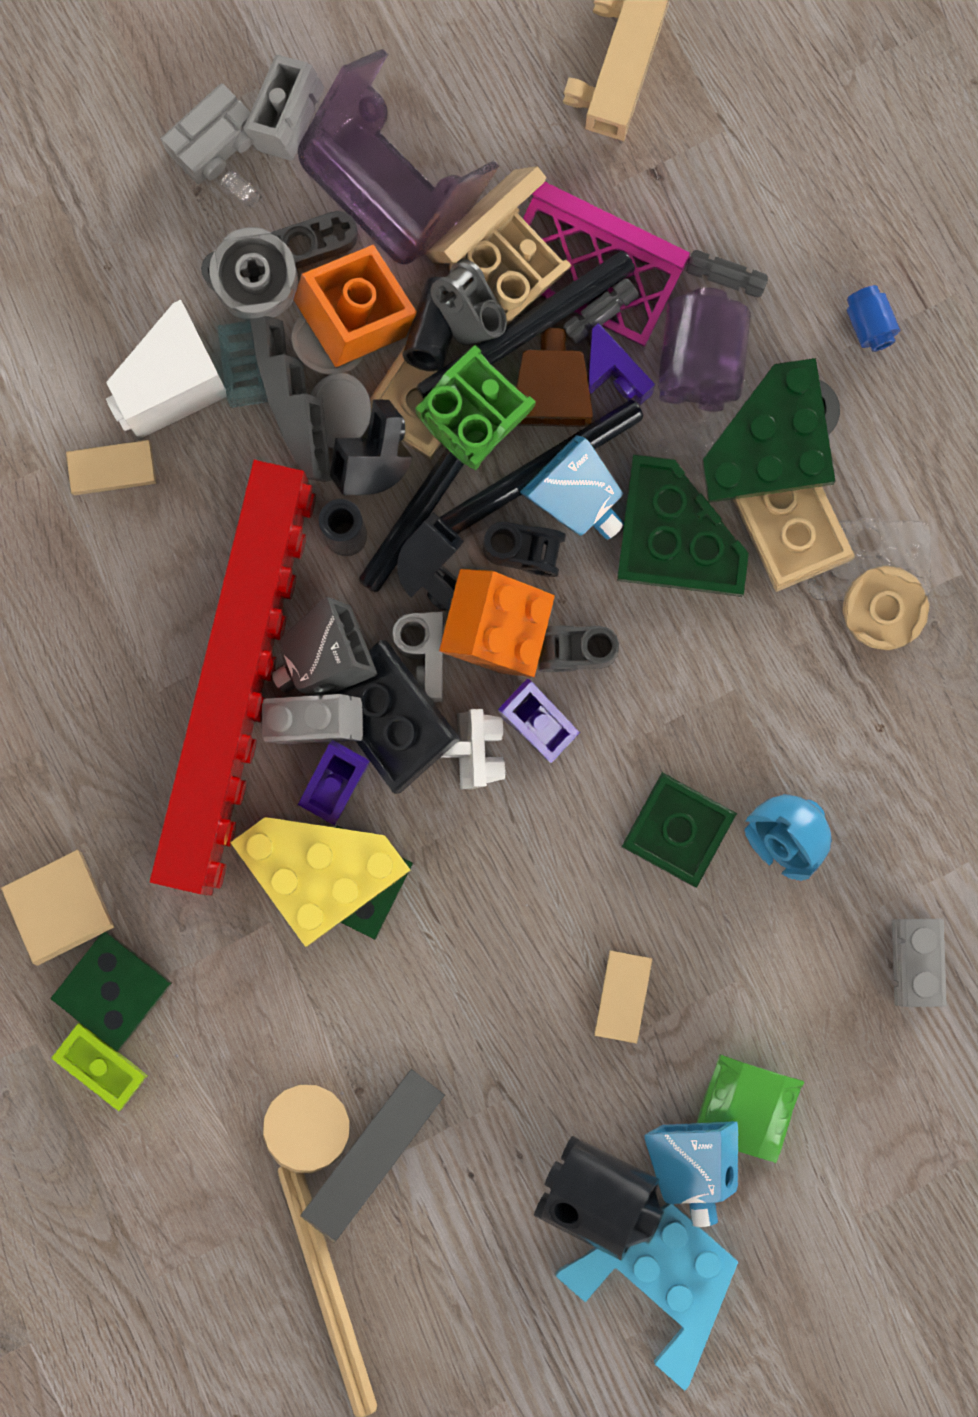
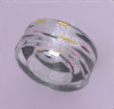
[221,170,263,209]

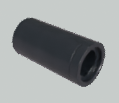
[403,277,453,372]
[319,499,367,556]

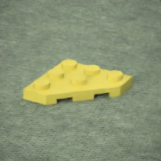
[230,817,411,947]

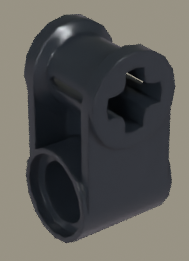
[483,522,566,577]

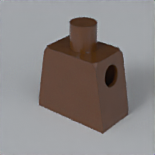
[516,328,593,427]

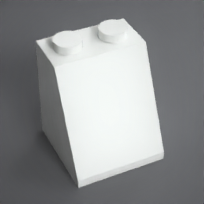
[106,300,229,439]

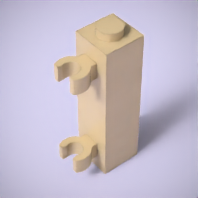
[563,0,669,141]

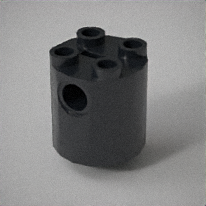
[534,1136,664,1260]

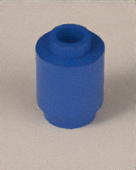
[846,285,901,352]

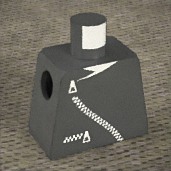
[272,597,377,696]

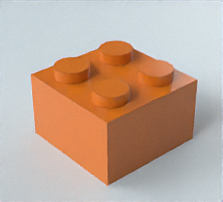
[293,244,417,367]
[439,569,555,677]

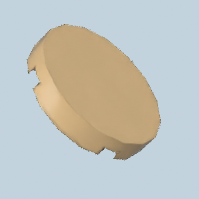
[842,566,929,650]
[263,1085,349,1173]

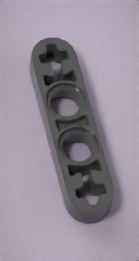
[201,211,358,291]

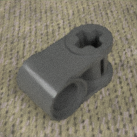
[431,259,507,346]
[539,626,619,673]

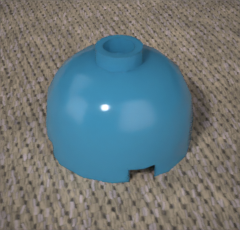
[744,794,832,881]

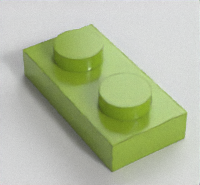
[51,1023,148,1112]

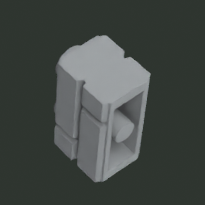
[244,55,324,161]
[160,83,253,185]
[262,694,363,745]
[892,919,947,1007]

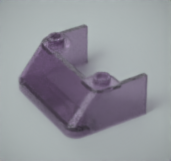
[298,49,499,264]

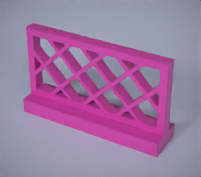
[523,182,690,347]

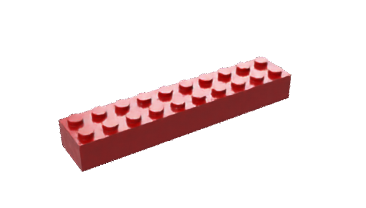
[149,460,316,896]

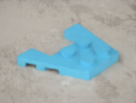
[555,1203,738,1391]

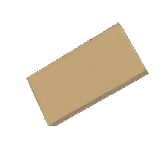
[66,440,157,495]
[594,950,652,1044]

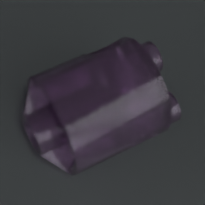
[657,288,751,412]

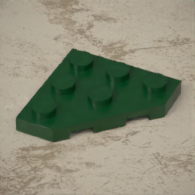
[702,358,836,503]
[617,454,749,597]

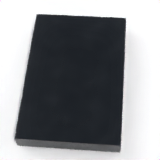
[331,640,460,794]

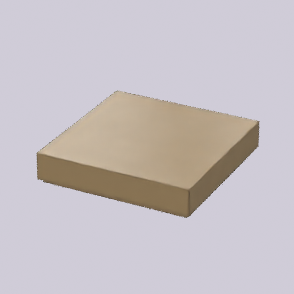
[370,346,441,460]
[1,850,114,966]

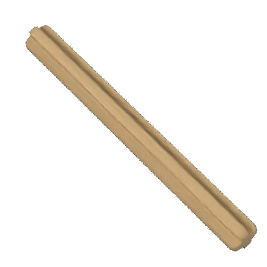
[278,1166,377,1417]

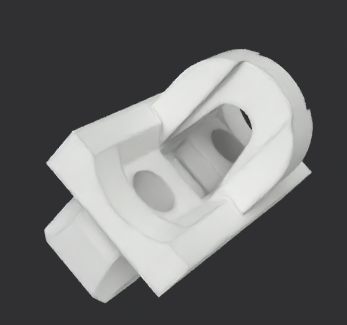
[440,709,505,790]

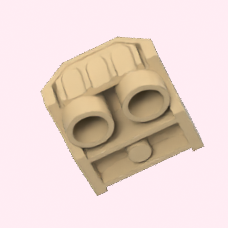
[449,208,571,326]

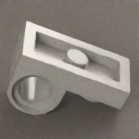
[392,612,444,702]

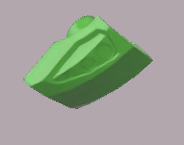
[415,345,536,471]
[697,1054,804,1163]

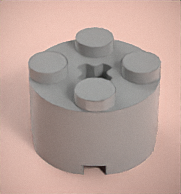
[209,227,298,321]

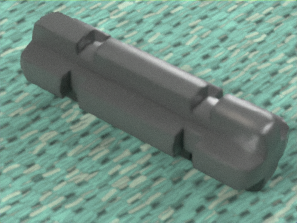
[686,250,768,298]
[563,278,638,344]

